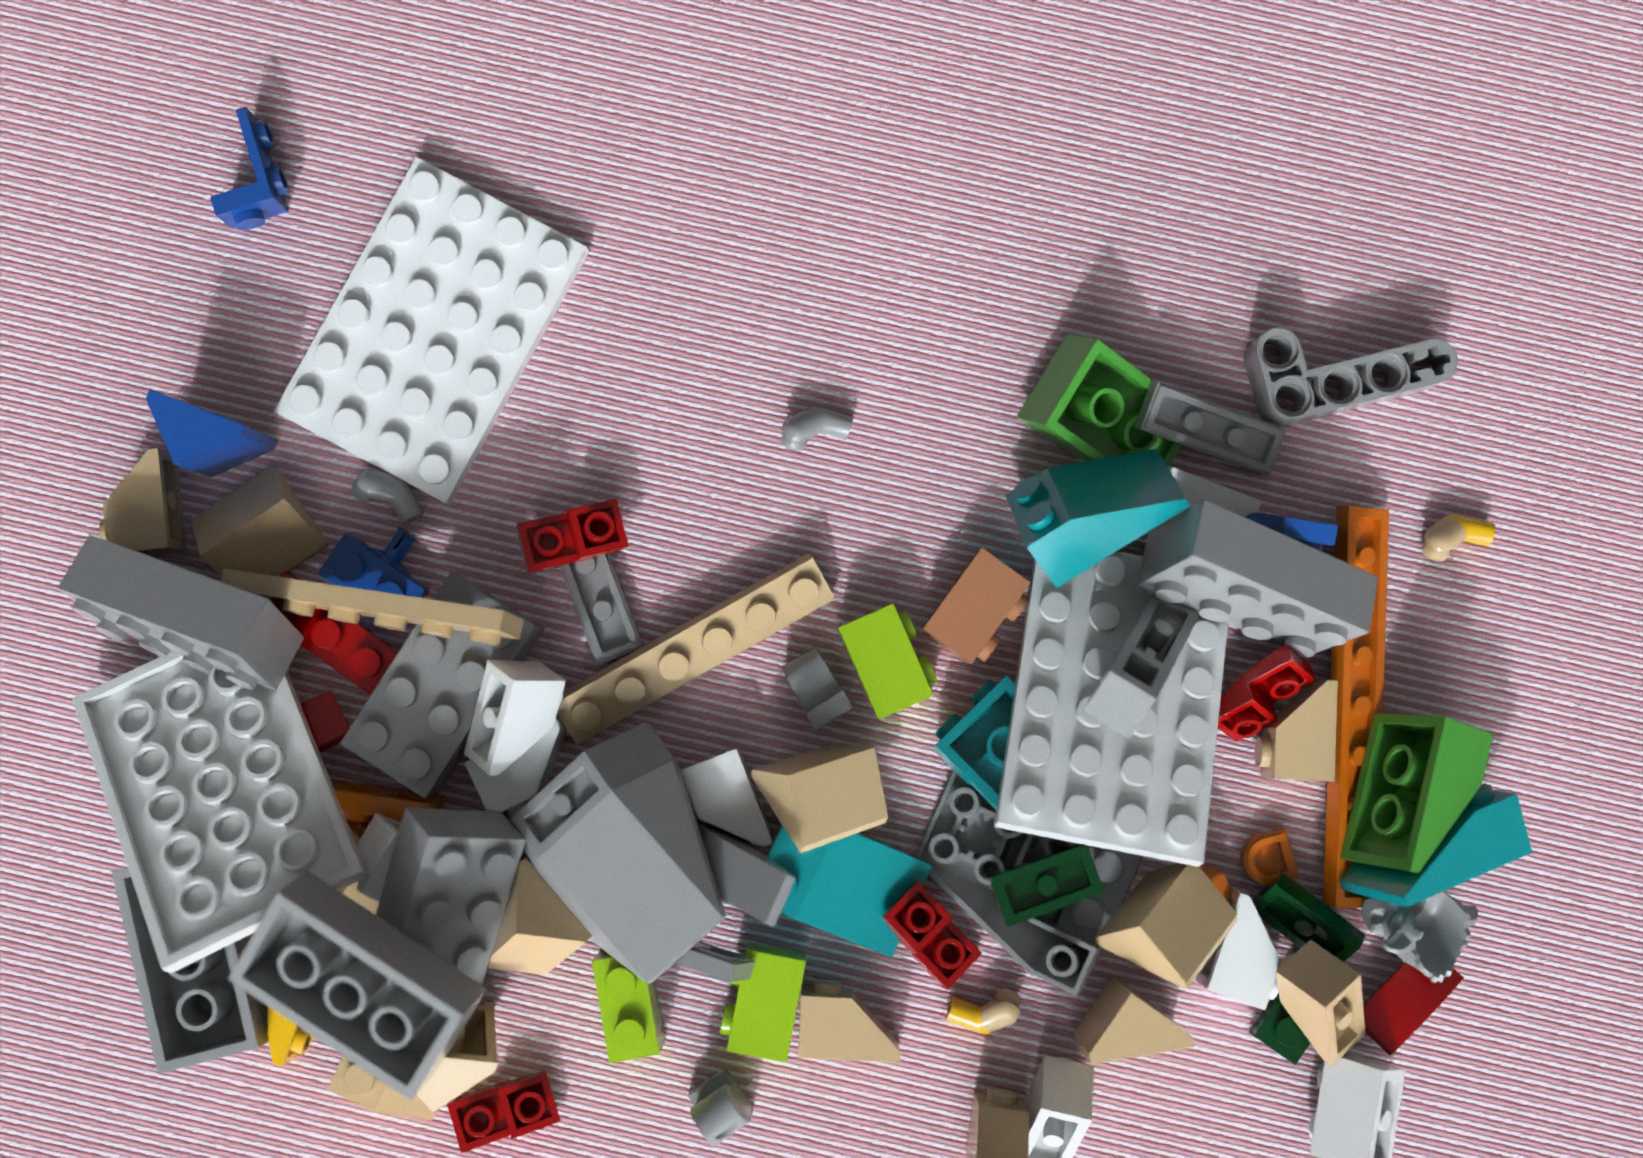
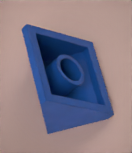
[146,389,278,477]

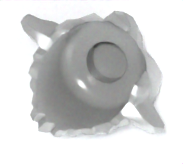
[1361,891,1479,983]

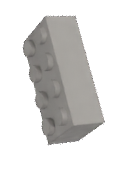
[1137,499,1378,658]
[58,535,305,691]
[340,572,545,798]
[376,808,525,1023]
[111,867,269,1074]
[228,870,487,1101]

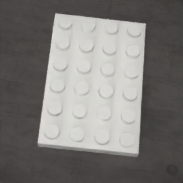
[274,157,589,505]
[994,551,1228,867]
[71,652,368,973]

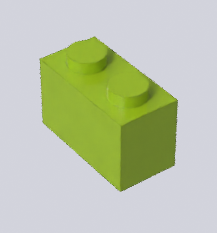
[838,603,937,720]
[720,942,806,1063]
[592,951,665,1064]

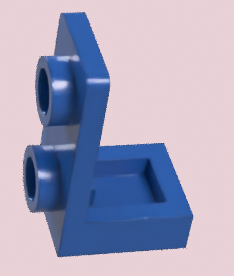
[210,107,289,230]

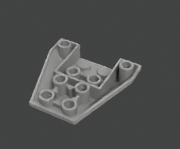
[510,722,727,983]
[916,771,1144,996]

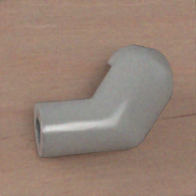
[781,406,854,451]
[352,468,424,525]

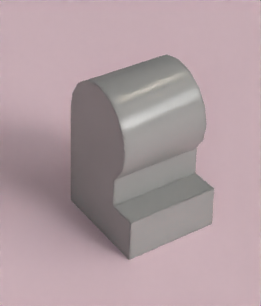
[781,647,853,730]
[688,1066,754,1147]

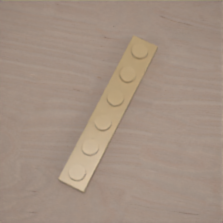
[557,553,836,745]
[221,569,524,645]

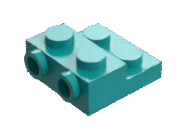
[934,675,1015,810]

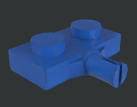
[318,527,430,624]

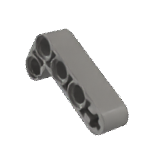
[1244,327,1458,427]

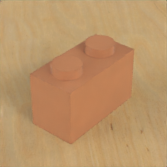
[920,548,1031,665]

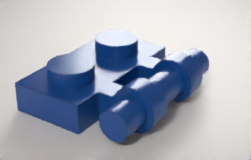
[1245,513,1338,551]

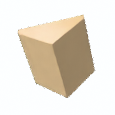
[191,464,330,577]
[751,743,888,853]
[487,858,592,975]
[1095,863,1238,990]
[1073,975,1194,1065]
[417,1004,497,1112]

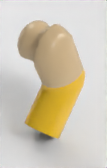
[1422,515,1496,561]
[945,988,1021,1034]

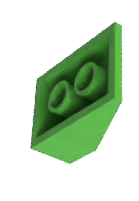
[1017,333,1182,466]
[1340,713,1493,873]

